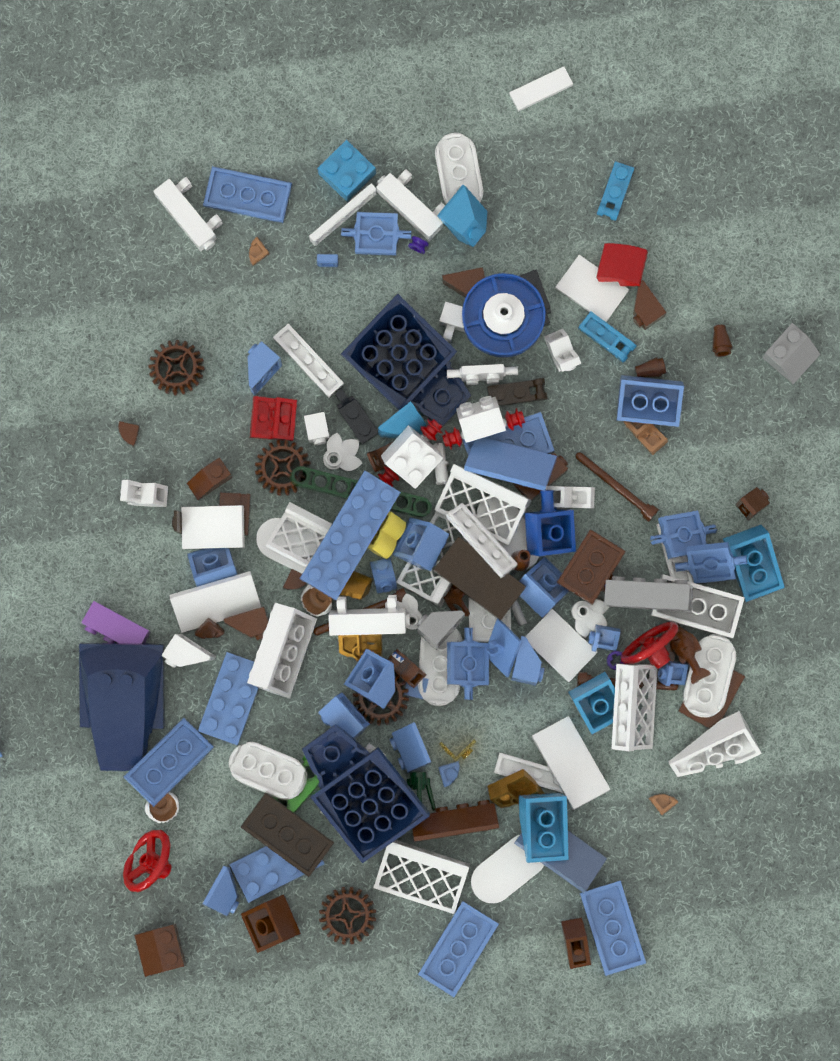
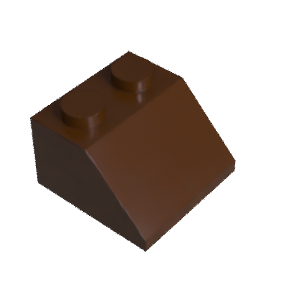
[241,894,301,953]
[135,924,186,977]

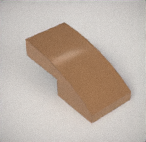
[623,421,668,455]

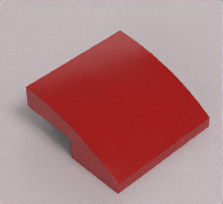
[596,243,648,286]
[250,396,297,441]

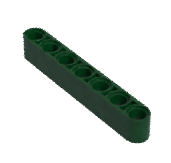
[290,466,432,517]

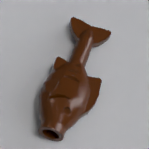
[670,623,711,684]

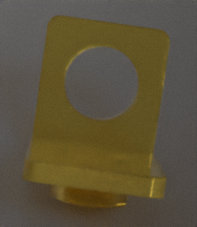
[439,740,476,762]

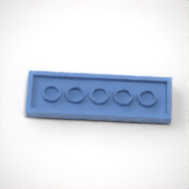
[299,471,400,601]

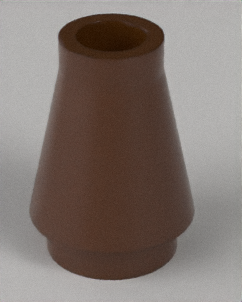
[712,324,733,357]
[635,357,667,377]
[511,550,531,571]

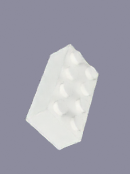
[650,575,745,638]
[247,603,317,698]

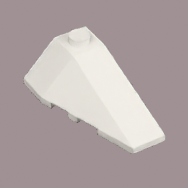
[668,711,762,777]

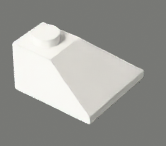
[162,634,216,668]

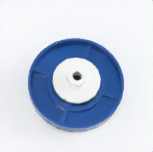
[462,273,545,358]

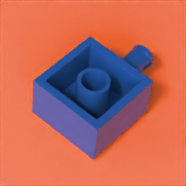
[525,490,576,556]

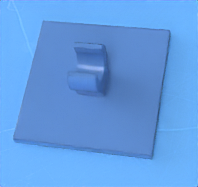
[486,619,522,677]

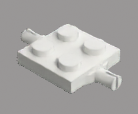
[447,364,518,385]

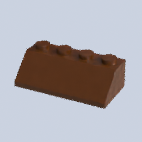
[412,800,499,842]

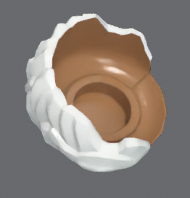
[301,585,333,617]
[145,792,179,823]

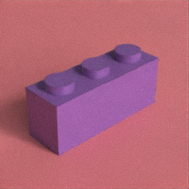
[81,601,151,644]

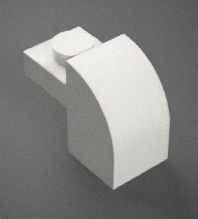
[544,329,581,372]
[120,480,168,507]
[546,486,595,508]

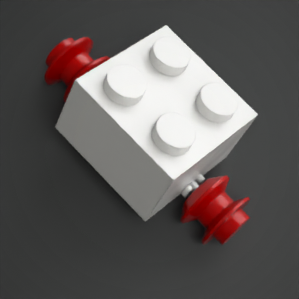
[442,396,525,450]
[377,419,443,489]

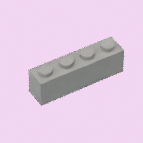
[604,576,693,612]

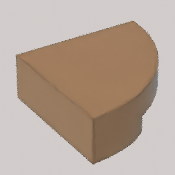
[249,237,269,266]
[649,794,678,815]

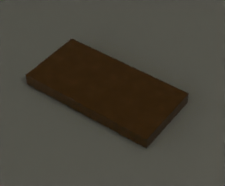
[433,537,526,621]
[240,792,334,877]

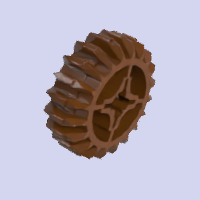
[148,340,205,396]
[255,440,311,496]
[353,675,409,726]
[319,887,376,945]

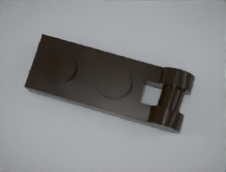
[487,378,547,406]

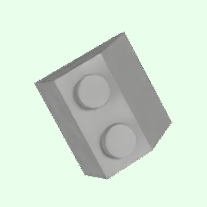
[762,323,820,384]
[417,611,465,650]

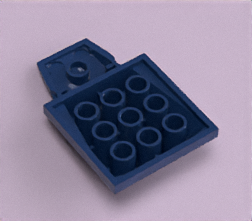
[340,294,471,426]
[79,643,165,771]
[302,724,430,863]

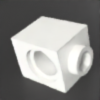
[304,412,329,445]

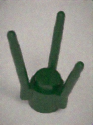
[407,772,436,811]

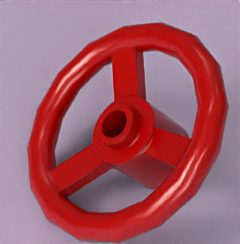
[621,621,678,669]
[123,829,172,892]

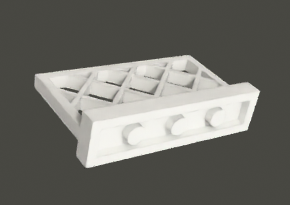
[434,464,532,545]
[265,502,332,567]
[396,511,471,608]
[612,664,657,751]
[374,840,470,914]

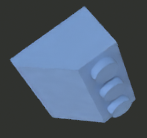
[617,375,684,427]

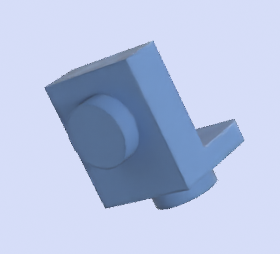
[370,557,397,593]
[588,625,621,652]
[658,661,688,686]

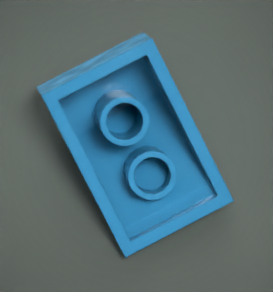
[723,524,785,602]
[519,793,569,863]

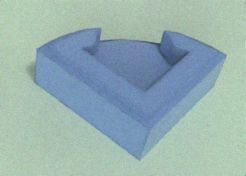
[438,761,459,788]

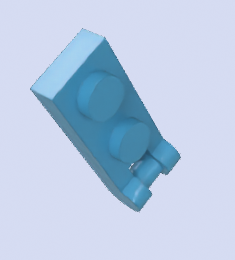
[597,161,634,221]
[578,311,637,363]

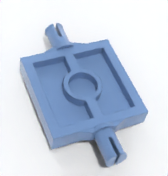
[341,212,411,256]
[650,510,717,559]
[675,542,748,584]
[447,628,489,700]

